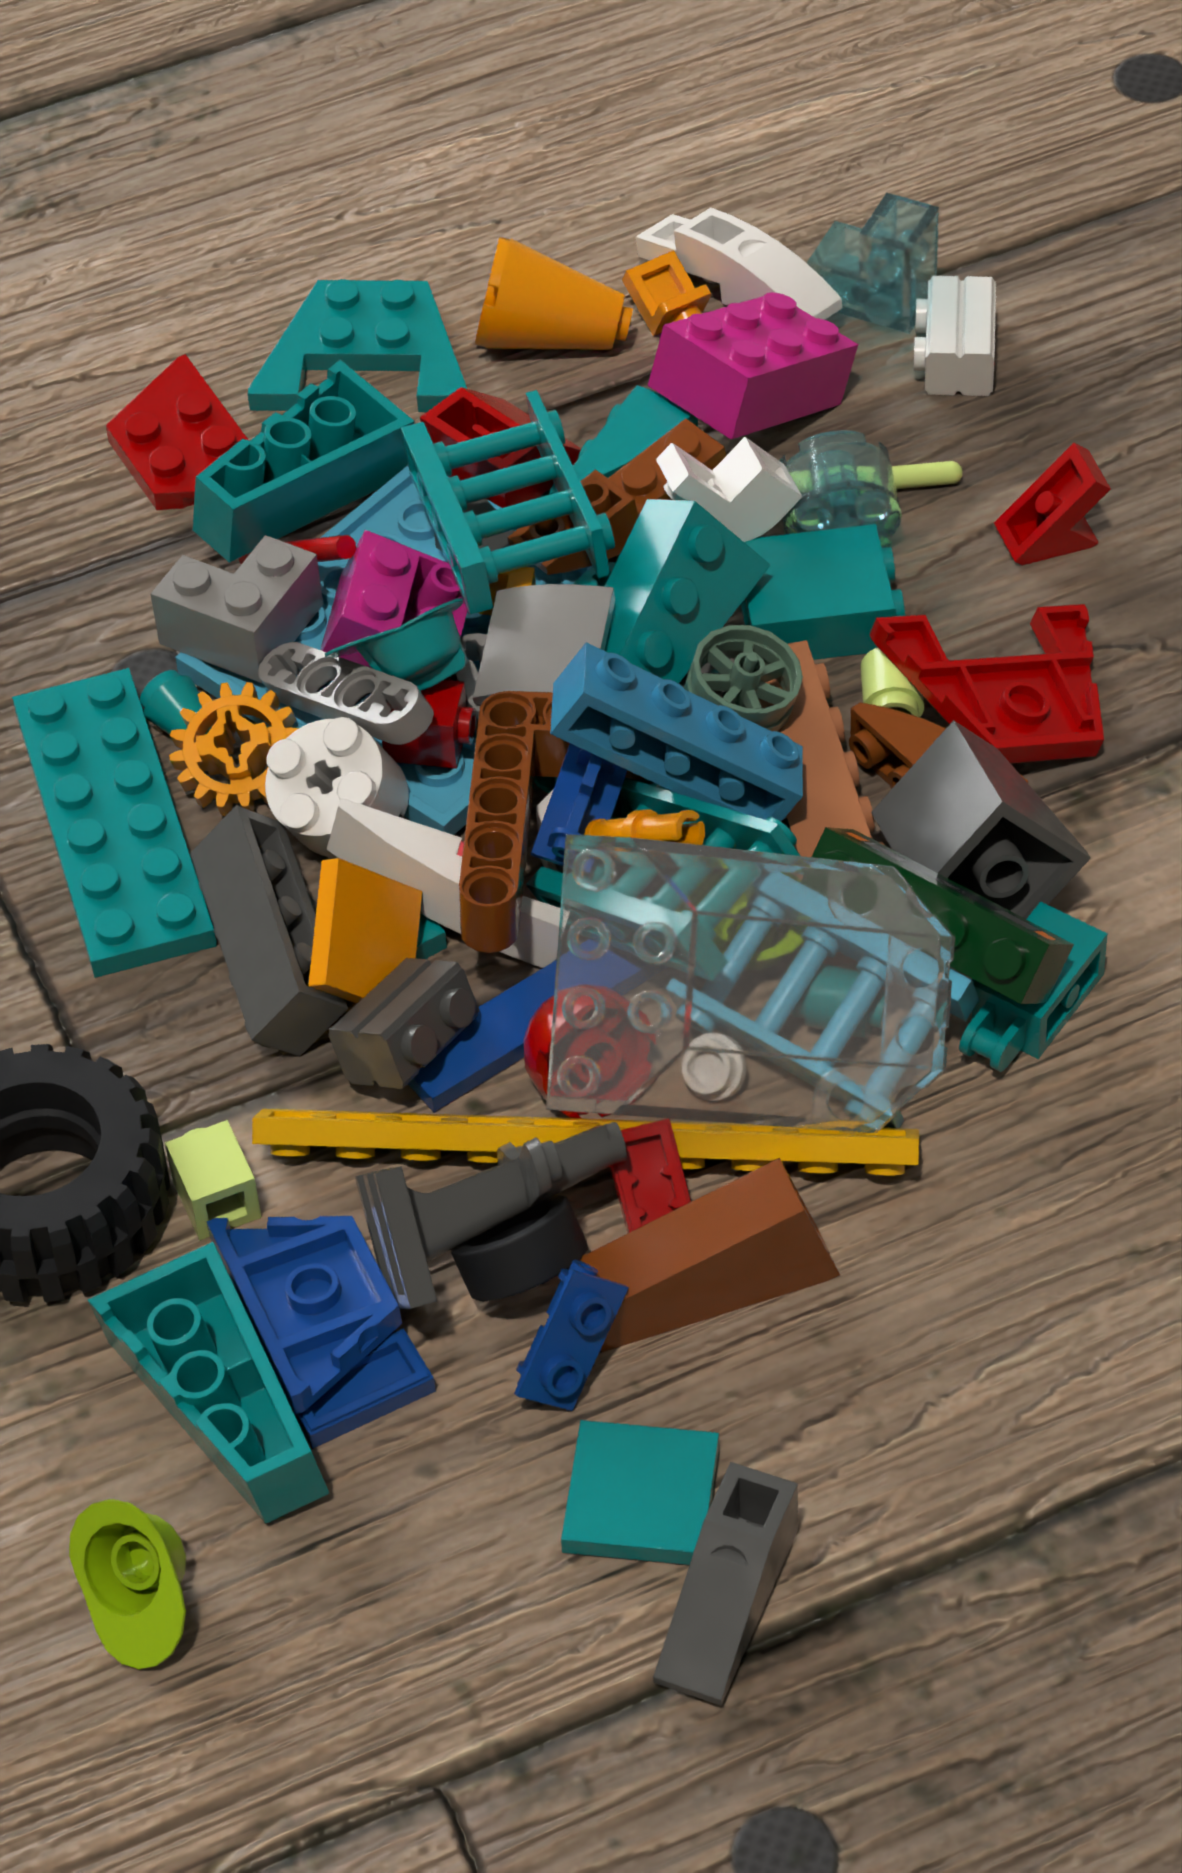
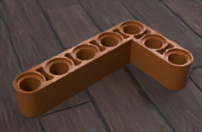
[459,691,644,953]

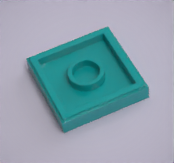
[561,1420,719,1565]

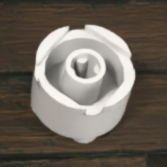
[265,717,409,859]

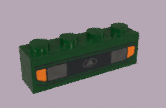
[798,827,1074,1004]

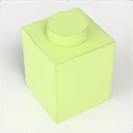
[165,1120,262,1240]

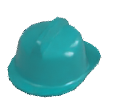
[325,598,467,691]

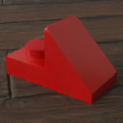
[994,442,1111,566]

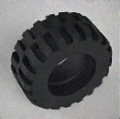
[0,1044,170,1303]

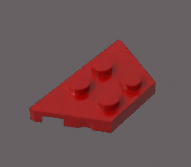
[106,354,248,510]

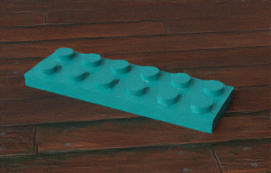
[12,668,217,978]

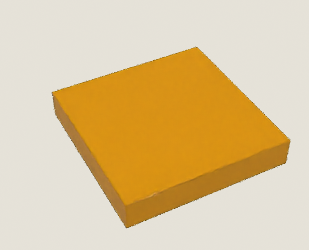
[308,858,422,1004]

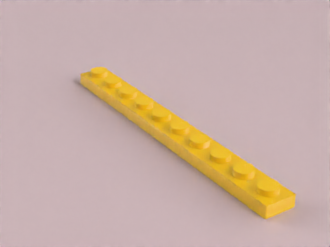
[252,1109,919,1176]

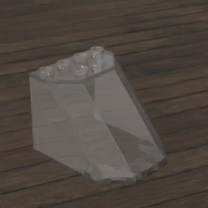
[546,834,955,1133]

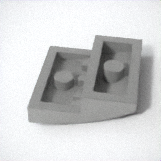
[473,584,616,705]

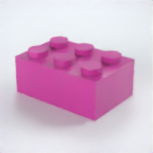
[648,292,859,440]

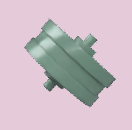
[684,625,803,732]

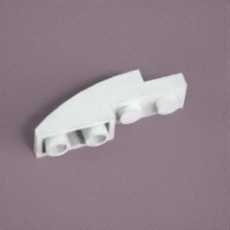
[636,208,843,320]

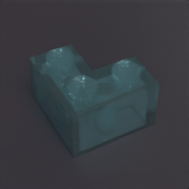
[807,193,939,334]

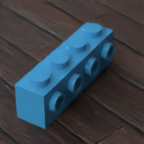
[550,642,803,821]

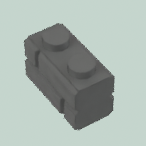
[328,958,480,1089]

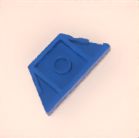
[206,1216,402,1415]

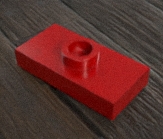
[610,1118,691,1234]

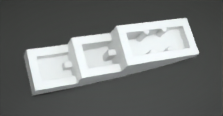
[326,798,572,968]

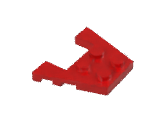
[869,604,1104,763]

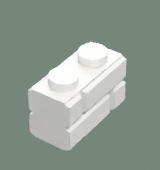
[914,276,996,396]

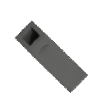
[653,1462,798,1706]

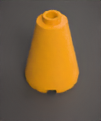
[475,237,633,350]

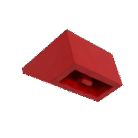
[420,387,582,508]

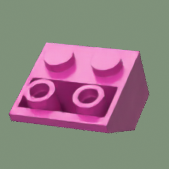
[320,530,468,669]

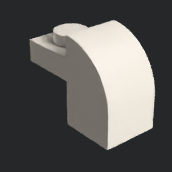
[656,437,803,542]

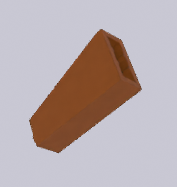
[568,1158,840,1352]

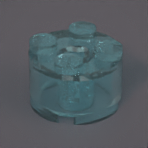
[779,430,902,548]

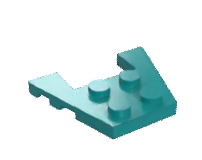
[248,279,467,412]

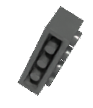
[190,805,348,1056]

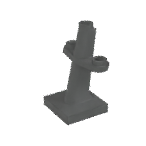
[355,1122,627,1309]

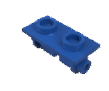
[531,743,628,875]
[514,1260,629,1411]

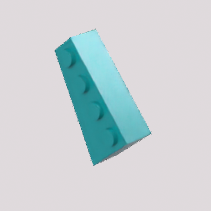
[192,360,415,563]
[604,499,771,684]
[88,1242,330,1523]

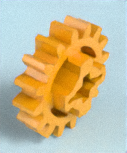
[169,682,299,816]

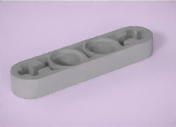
[258,642,434,745]

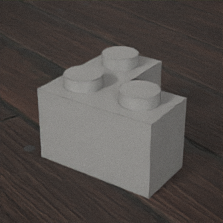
[151,535,323,683]

